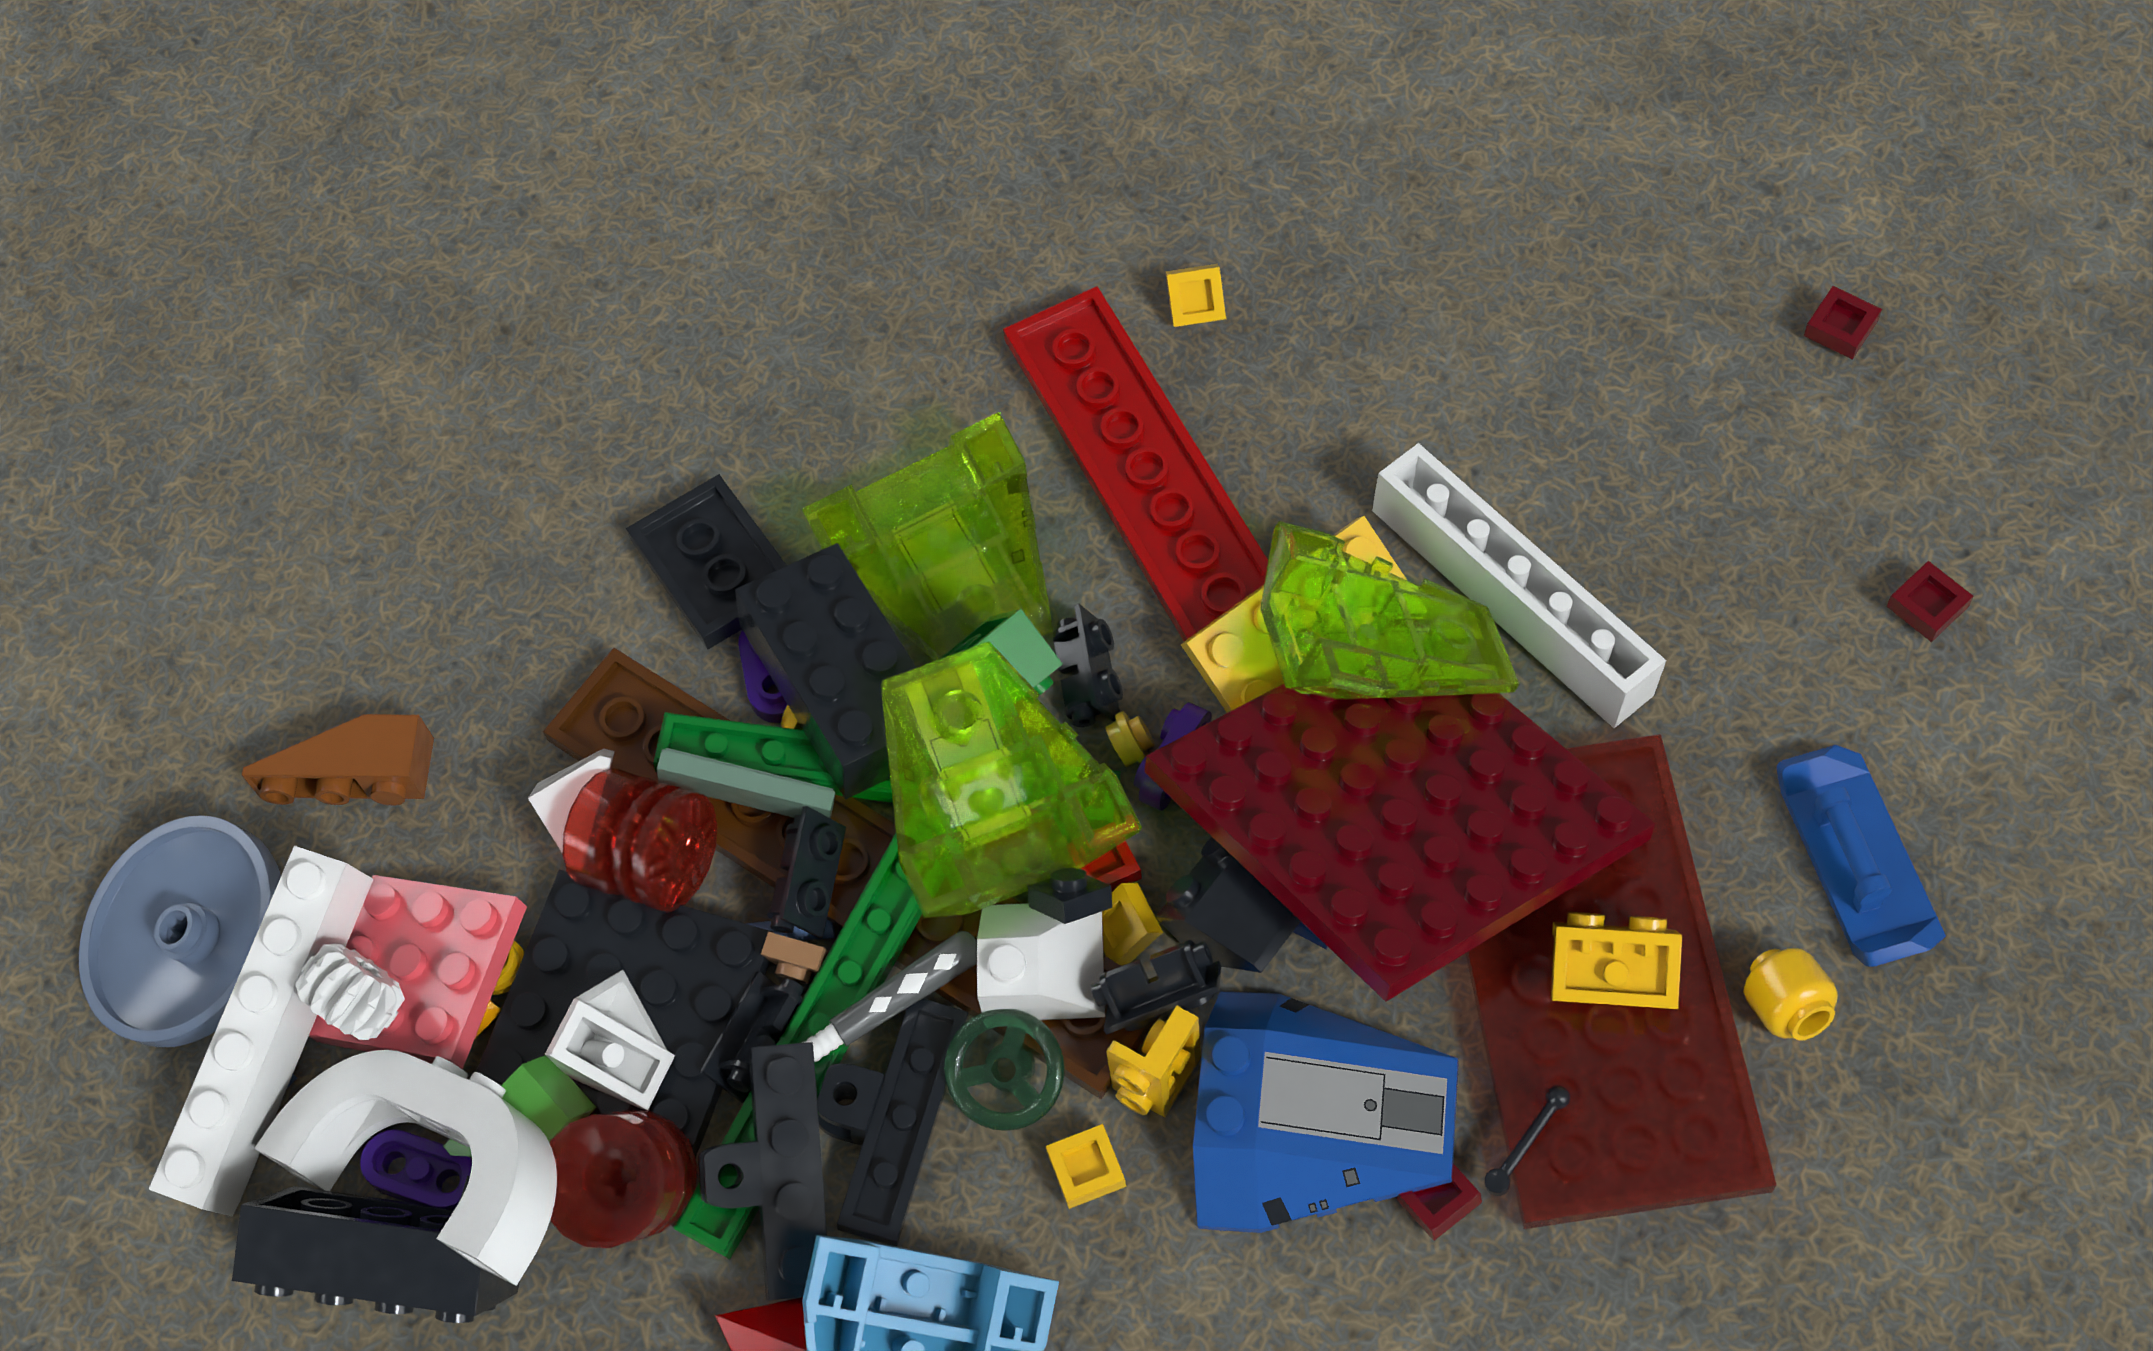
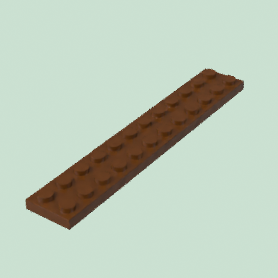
[543,648,1162,1099]

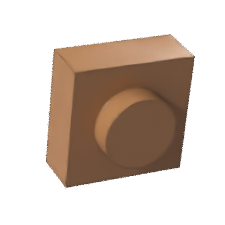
[761,932,829,984]

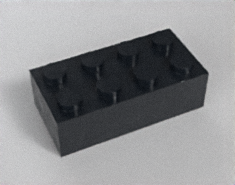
[735,543,930,800]
[232,1186,520,1323]

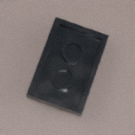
[626,474,787,650]

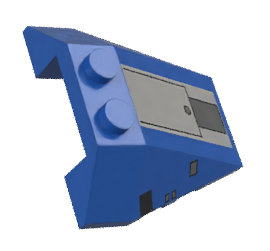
[1193,992,1459,1233]

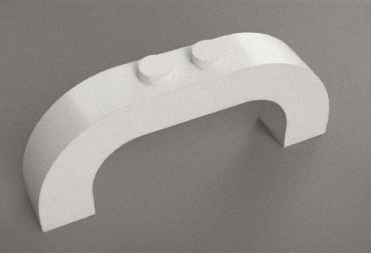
[254,1050,557,1286]

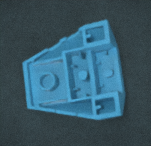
[802,1235,1059,1351]

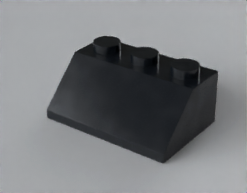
[1155,837,1301,973]

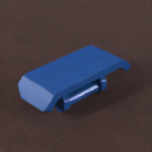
[1776,745,1946,967]

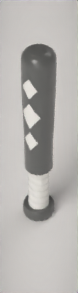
[802,931,977,1062]

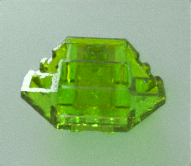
[802,412,1053,662]
[1260,521,1520,699]
[881,641,1142,918]

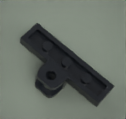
[817,999,969,1247]
[698,1042,827,1301]

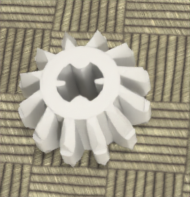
[295,944,405,1040]

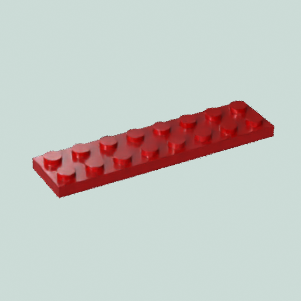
[1003,286,1277,642]

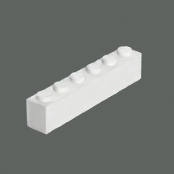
[1372,443,1666,728]
[149,846,374,1216]

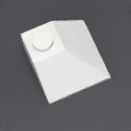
[977,903,1105,1022]

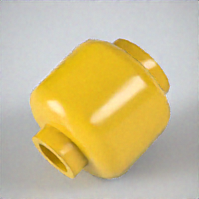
[1743,948,1838,1041]

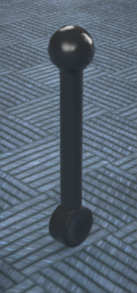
[1485,1085,1570,1196]

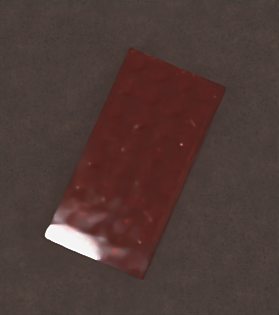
[1465,734,1777,1229]

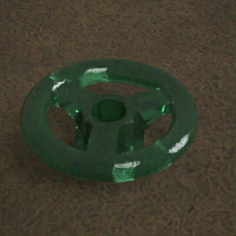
[945,1009,1065,1131]

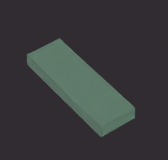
[657,748,835,818]

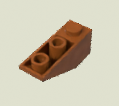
[242,714,434,806]

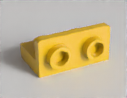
[1551,912,1682,1009]
[1106,1006,1201,1118]

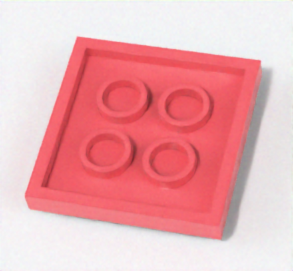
[309,875,527,1069]

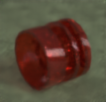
[562,767,718,912]
[550,1110,697,1248]

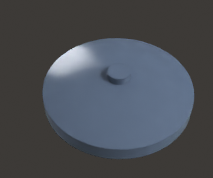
[79,816,281,1048]

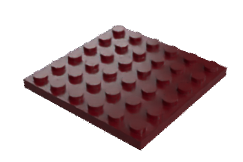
[1144,618,1656,1002]

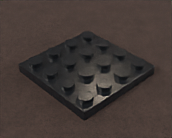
[476,869,775,1161]

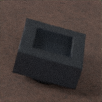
[1027,868,1113,924]

